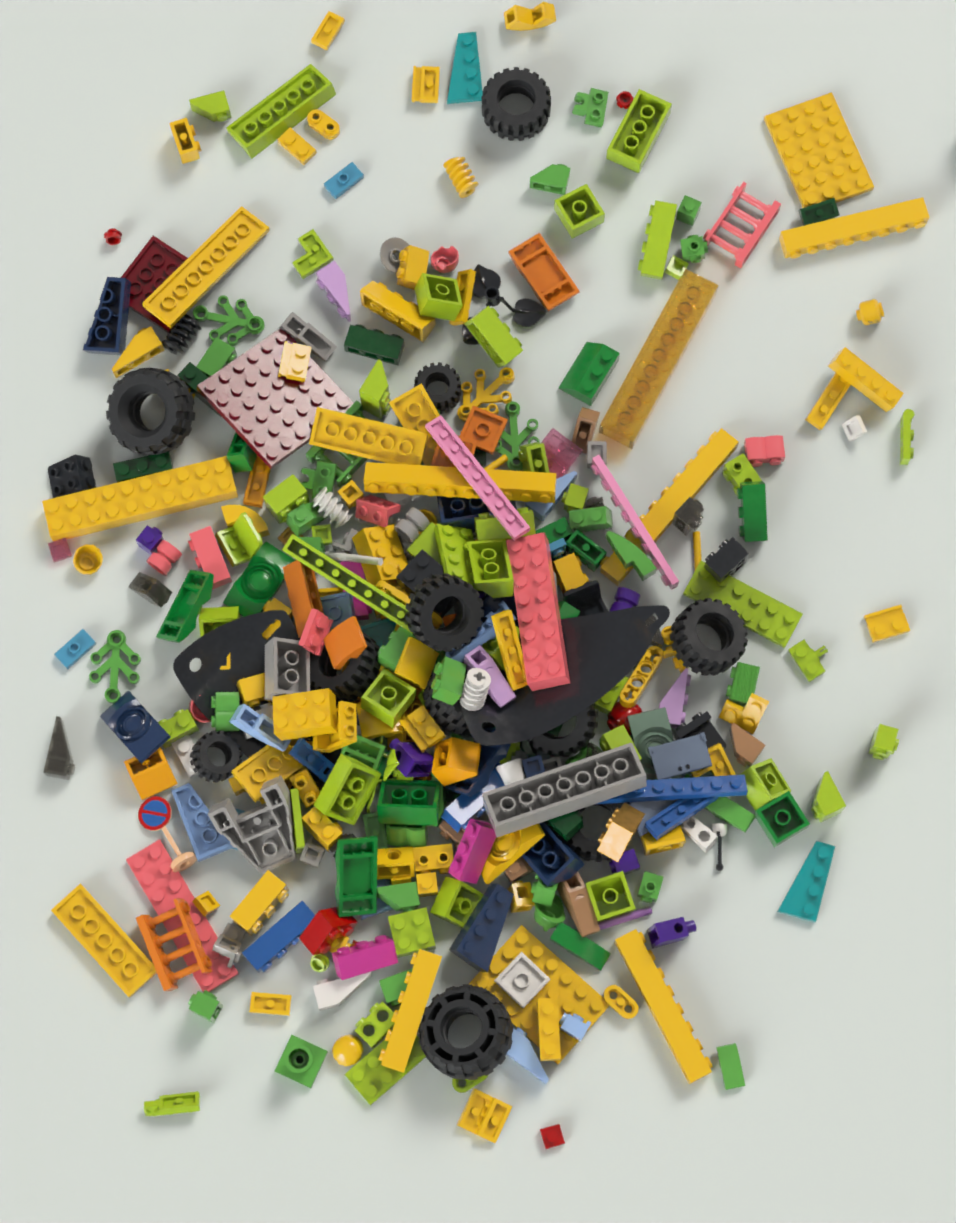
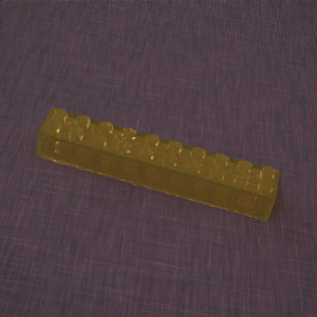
[599,269,719,449]

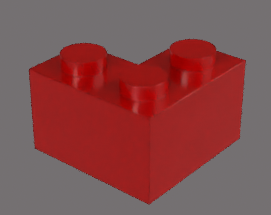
[299,907,358,955]

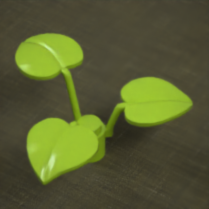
[366,736,414,814]

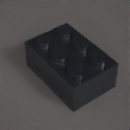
[396,549,457,618]

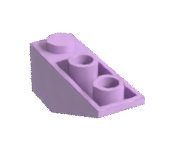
[316,261,351,322]
[464,645,516,708]
[659,668,691,728]

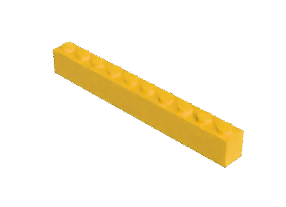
[600,428,739,586]
[363,462,557,503]

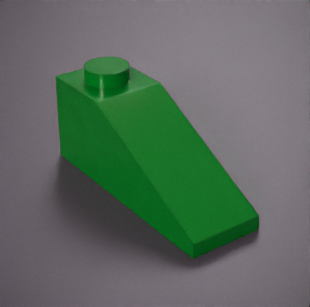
[226,432,257,473]

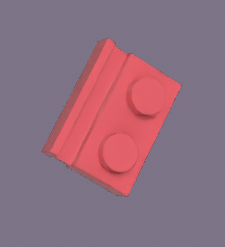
[298,609,333,656]

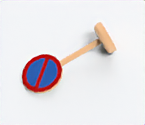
[138,796,197,872]

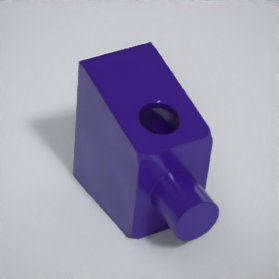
[389,738,434,777]
[647,917,696,949]

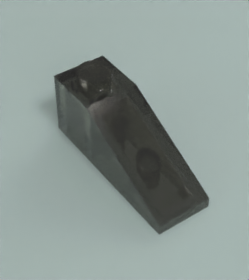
[43,716,75,780]

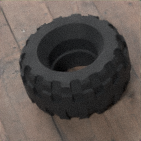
[106,368,195,455]
[418,984,513,1080]

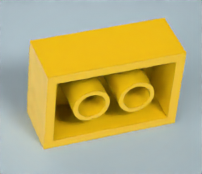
[352,524,408,587]
[272,688,338,741]
[230,870,289,936]

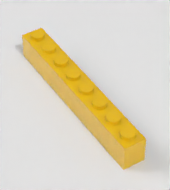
[779,197,929,259]
[614,929,713,1084]

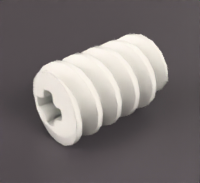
[312,487,354,529]
[460,668,491,711]

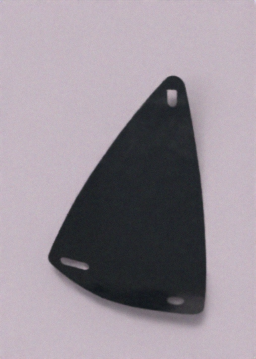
[459,605,670,746]
[173,610,342,792]

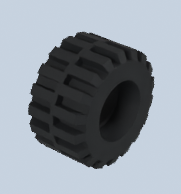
[414,362,461,414]
[190,730,243,783]

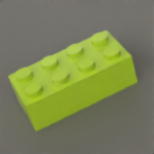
[606,89,672,173]

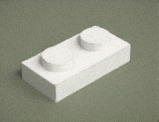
[172,734,199,778]

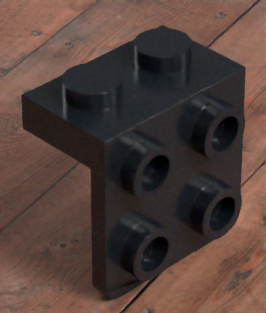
[48,454,96,498]
[563,580,609,617]
[674,711,727,749]

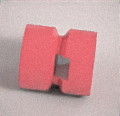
[146,540,182,576]

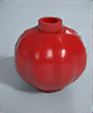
[607,701,642,736]

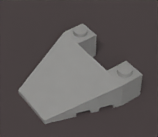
[208,775,297,874]

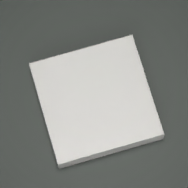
[494,952,550,1008]

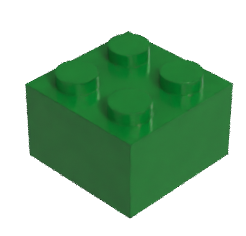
[754,791,810,848]

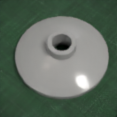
[380,237,409,274]

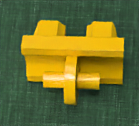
[289,768,320,808]

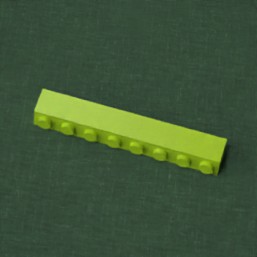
[282,534,413,634]

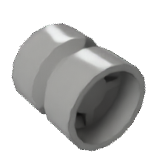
[394,507,430,543]

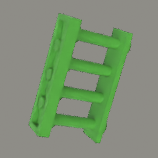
[306,400,368,488]

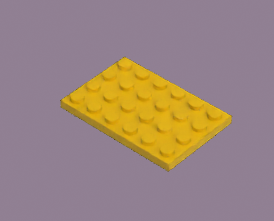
[764,92,874,208]
[469,925,610,1065]

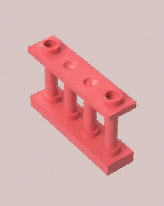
[703,181,781,268]

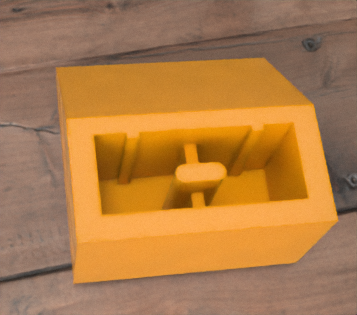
[431,737,481,786]
[124,747,178,800]

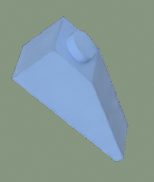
[525,471,577,522]
[506,1027,549,1084]

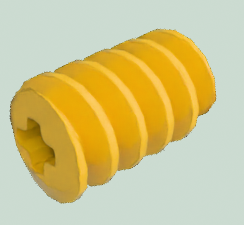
[443,157,479,198]

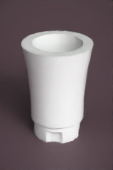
[496,758,526,785]

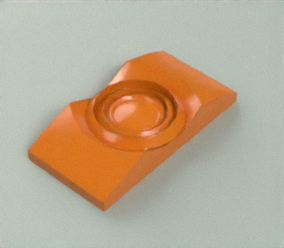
[508,233,580,311]

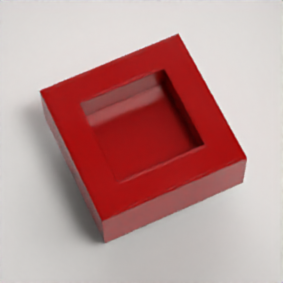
[540,1124,565,1149]

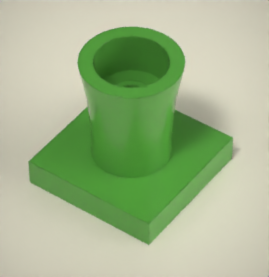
[275,1035,328,1088]

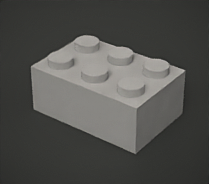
[265,637,310,701]

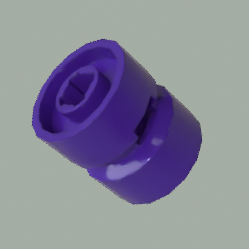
[609,587,641,612]

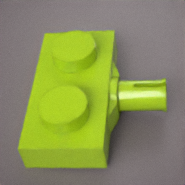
[788,639,828,682]

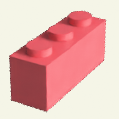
[188,526,232,589]

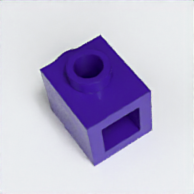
[136,525,164,555]
[609,849,640,875]

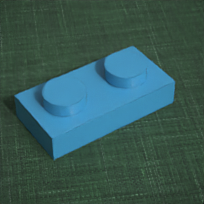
[549,538,566,561]

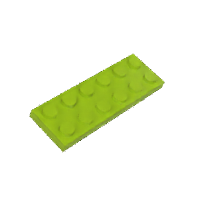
[683,561,803,648]

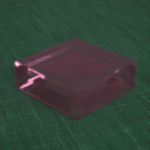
[48,538,72,563]

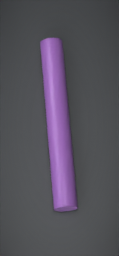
[598,906,652,930]

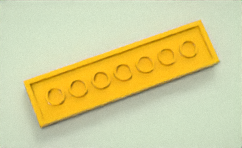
[142,206,269,328]

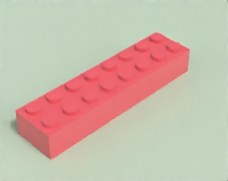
[506,532,570,691]

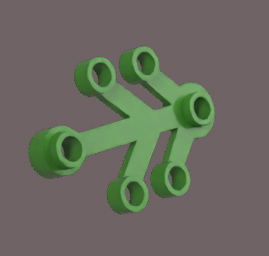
[193,295,265,346]
[495,401,540,471]
[89,630,141,704]

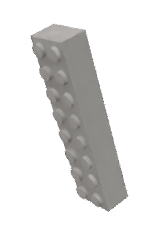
[482,743,647,837]

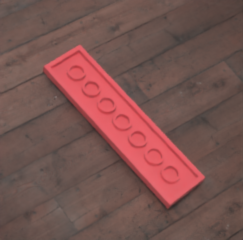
[126,839,239,992]

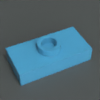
[324,162,364,199]
[54,629,96,669]

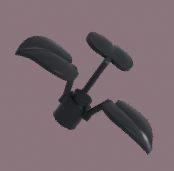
[462,264,546,345]

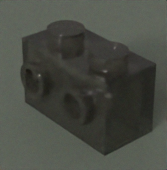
[672,497,704,536]

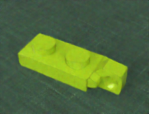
[144,1091,200,1116]

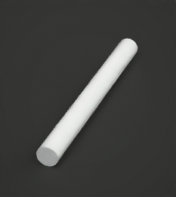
[325,551,383,566]

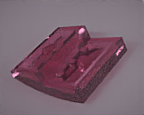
[541,428,583,479]

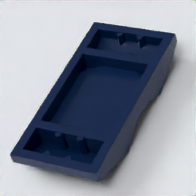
[100,690,171,763]
[443,725,511,797]

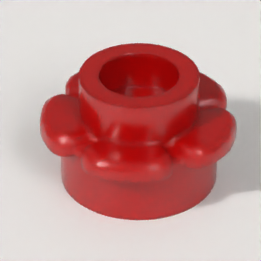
[616,91,634,109]
[104,228,122,245]

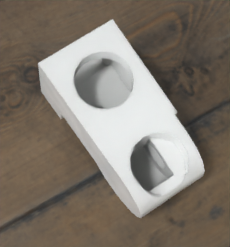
[680,816,718,853]

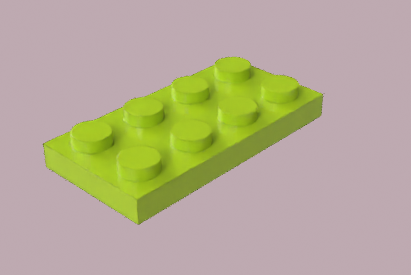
[434,524,482,591]
[344,1035,426,1106]

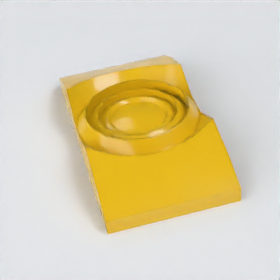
[481,823,545,885]

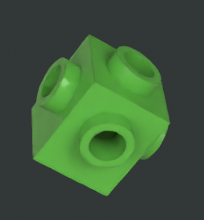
[680,235,708,263]

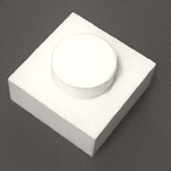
[842,415,867,441]

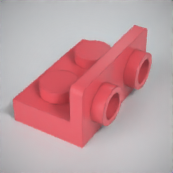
[355,494,401,527]

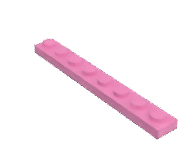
[425,415,530,541]
[591,455,679,590]

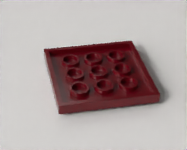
[120,235,188,334]

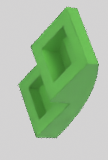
[716,1043,745,1090]

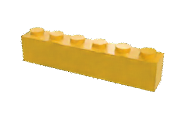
[378,949,442,1073]

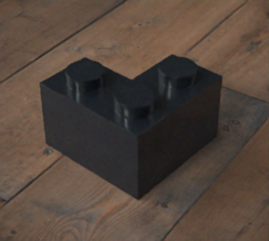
[704,537,749,583]

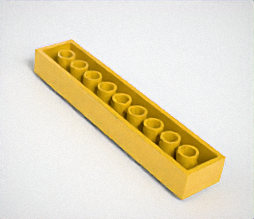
[42,456,238,543]

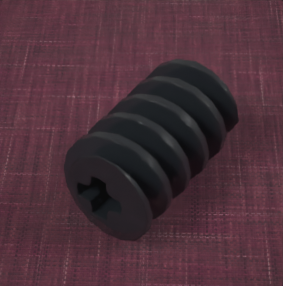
[162,314,202,355]

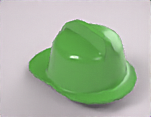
[534,893,565,932]

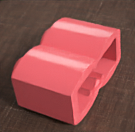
[744,435,785,467]

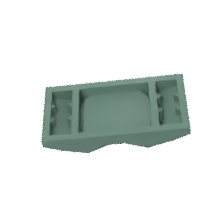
[627,707,681,780]

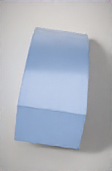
[229,704,291,752]

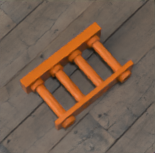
[136,898,213,991]

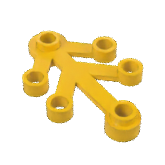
[457,367,515,422]

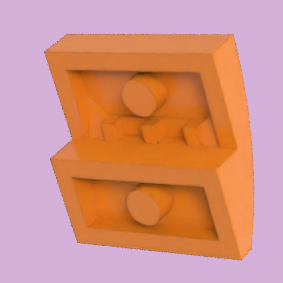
[323,616,367,670]

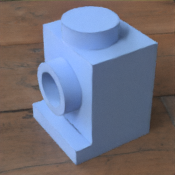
[559,1013,591,1042]

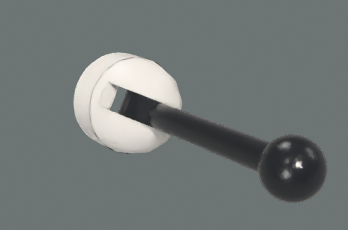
[712,823,728,871]

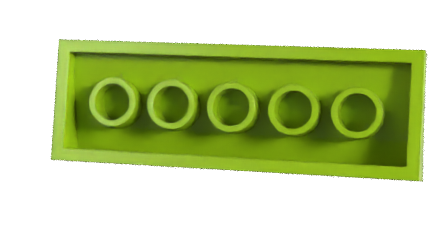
[226,64,336,159]

